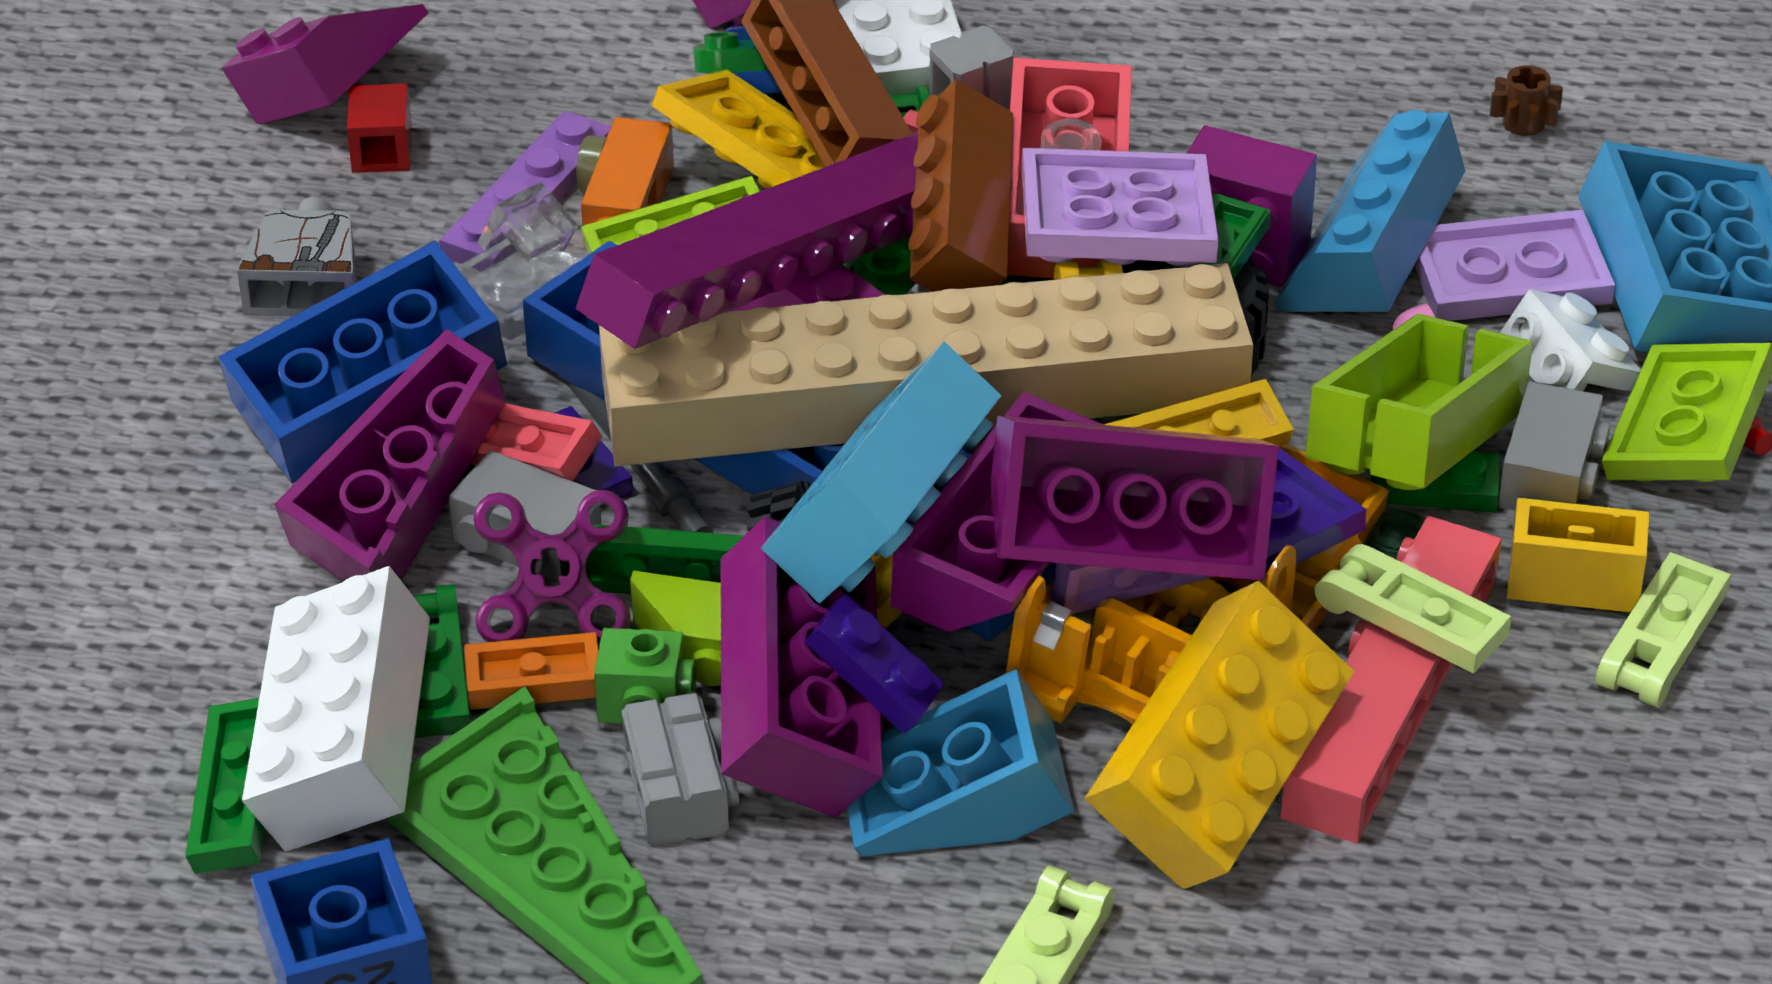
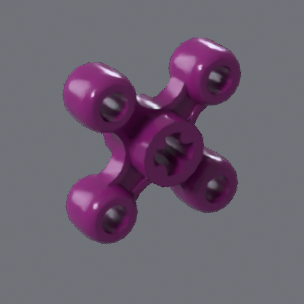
[473,490,631,644]

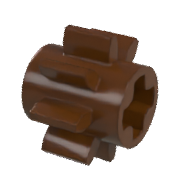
[1490,65,1563,136]

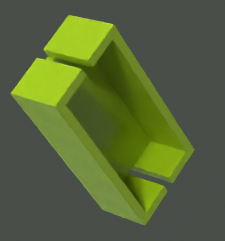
[1305,313,1533,490]

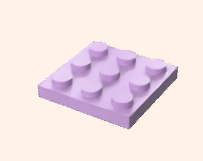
[1021,148,1218,267]

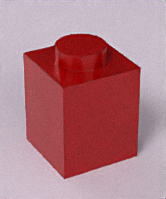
[347,84,412,173]

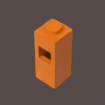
[581,117,674,249]

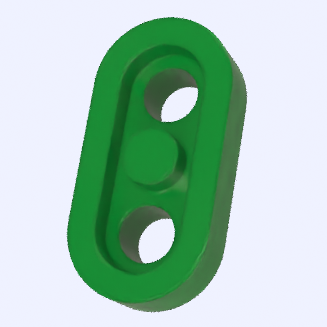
[693,32,769,74]

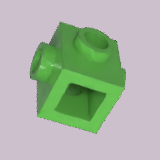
[594,628,696,724]

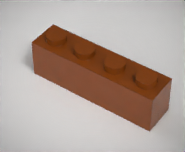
[741,0,913,167]
[908,79,1013,292]

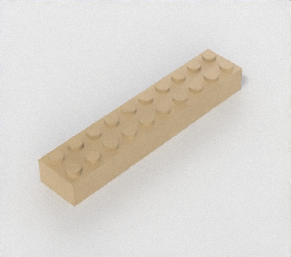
[599,263,1253,466]

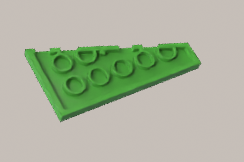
[385,686,702,984]

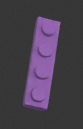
[439,110,611,274]

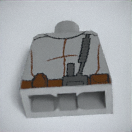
[237,197,357,316]

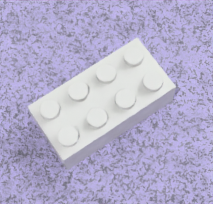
[242,566,430,851]

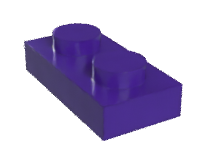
[804,593,944,734]

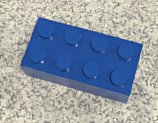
[218,241,507,483]

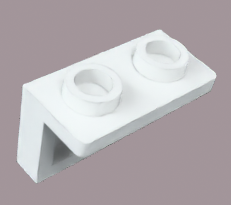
[1500,289,1641,392]

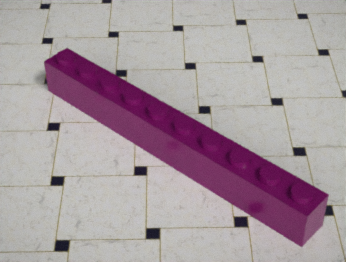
[575,132,918,349]

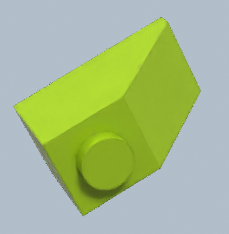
[630,571,721,686]

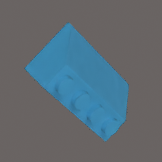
[1274,110,1466,312]

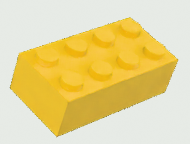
[1084,581,1355,889]

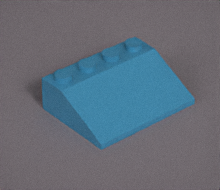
[1578,141,1772,353]

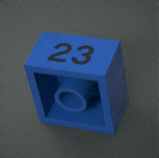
[251,838,432,984]

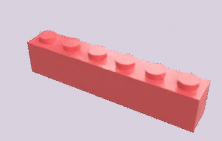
[1280,515,1502,844]

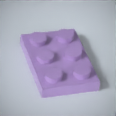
[1414,210,1615,321]

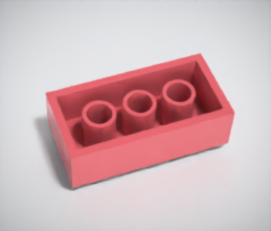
[1007,58,1132,278]

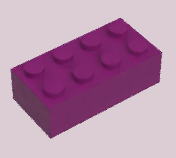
[721,516,882,817]

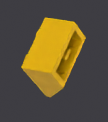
[1506,498,1649,613]

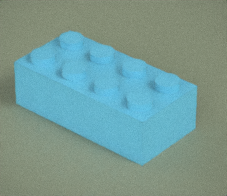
[760,342,1002,604]

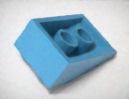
[847,669,1074,857]

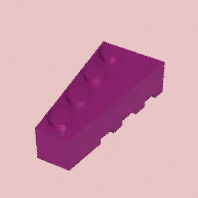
[274,329,506,582]

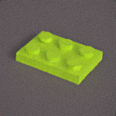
[1602,343,1772,482]

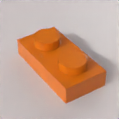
[464,632,598,710]

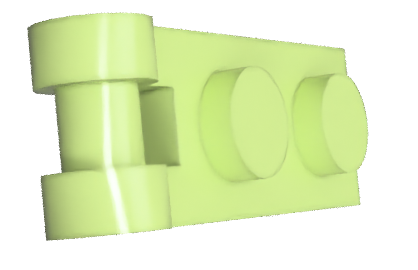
[1314,544,1512,674]
[1595,552,1731,708]
[979,865,1116,984]

